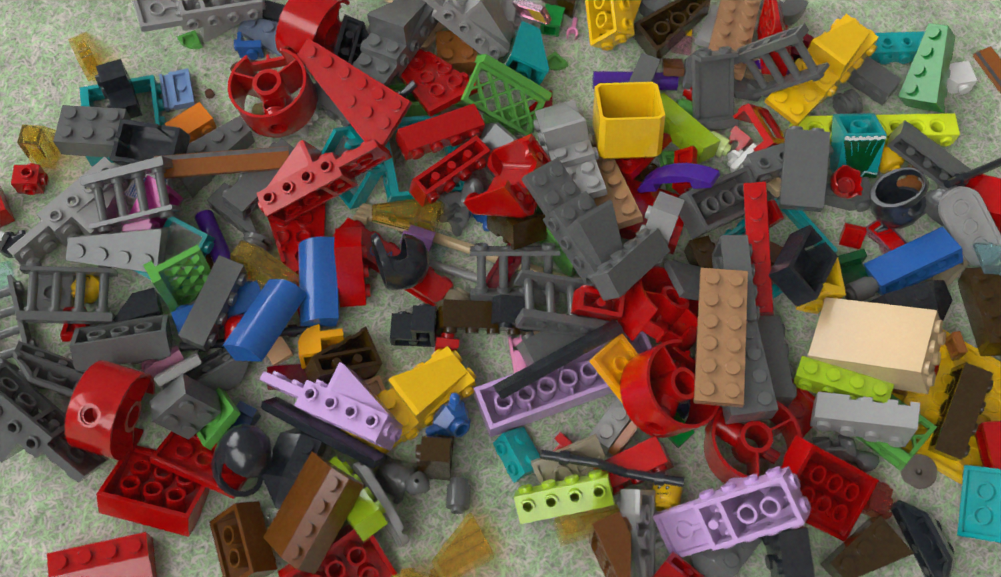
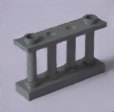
[734,23,830,98]
[79,156,182,233]
[470,242,560,303]
[16,262,118,324]
[514,269,609,337]
[0,275,38,359]

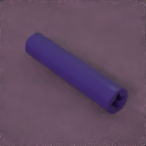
[592,71,678,91]
[194,210,235,264]

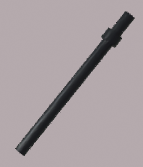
[944,158,1001,188]

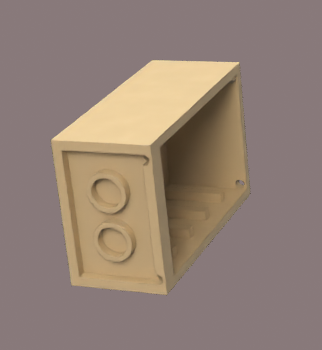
[808,297,946,394]

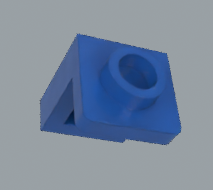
[234,32,264,60]

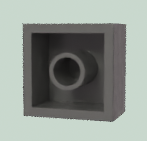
[150,373,221,440]

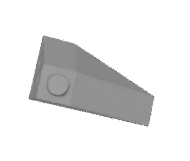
[617,489,655,577]

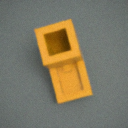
[298,324,344,369]

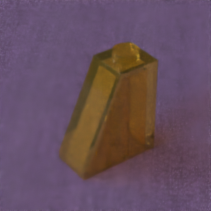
[17,124,60,169]
[430,512,494,577]

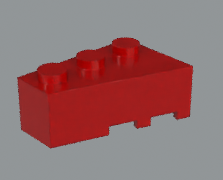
[334,227,371,307]
[593,436,674,496]

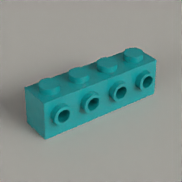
[868,31,925,65]

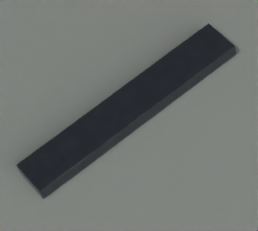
[493,319,624,399]
[261,396,388,469]

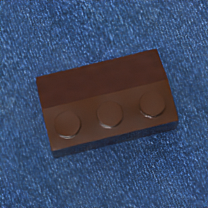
[209,501,278,577]

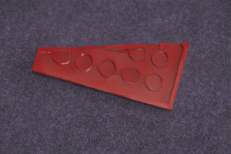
[369,34,484,117]
[297,38,412,146]
[268,203,326,317]

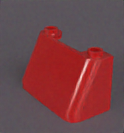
[464,133,551,218]

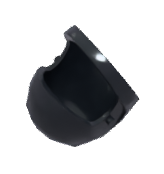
[870,167,929,229]
[370,233,430,290]
[211,423,273,497]

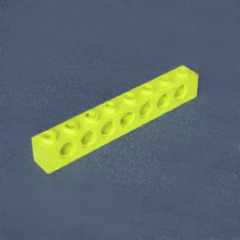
[789,113,960,147]

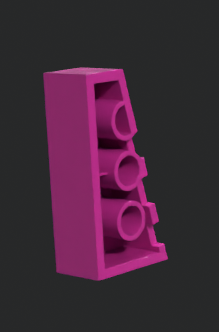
[121,175,184,231]

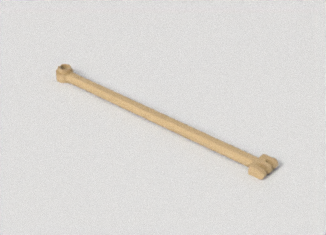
[353,203,581,279]

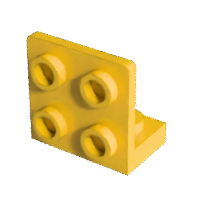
[795,257,846,314]

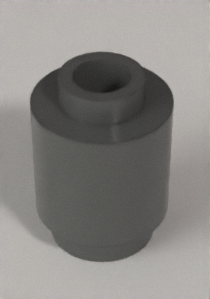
[845,276,879,301]
[446,477,471,514]

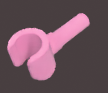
[566,17,578,41]

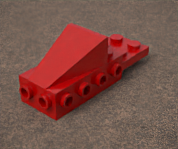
[256,139,392,225]

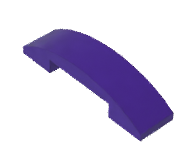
[637,163,720,192]

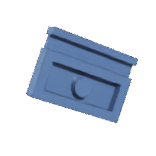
[159,68,196,112]

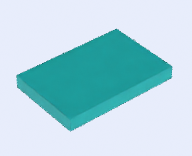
[957,465,1001,543]

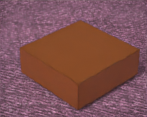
[945,331,968,361]

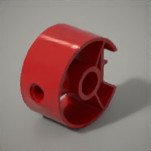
[275,0,350,65]
[228,48,318,138]
[617,266,699,360]
[620,339,720,438]
[65,360,155,460]
[704,400,802,484]

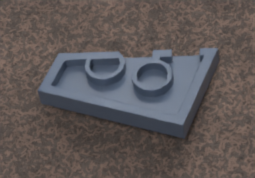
[238,18,283,57]

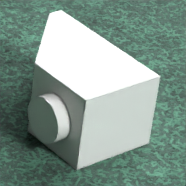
[947,61,977,94]

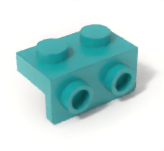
[493,426,540,483]

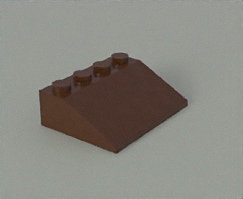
[263,452,365,574]
[589,511,633,577]

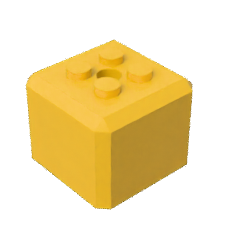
[593,82,665,159]

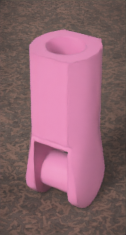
[508,335,527,373]
[141,346,184,377]

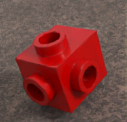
[11,163,49,195]

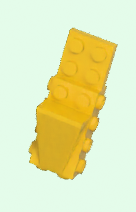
[585,0,641,51]
[765,14,879,126]
[340,346,477,454]

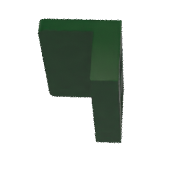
[838,249,869,286]

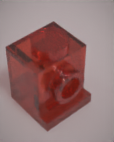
[861,482,894,520]

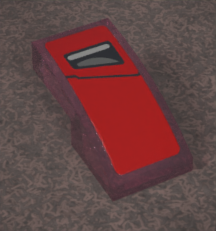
[866,220,907,254]

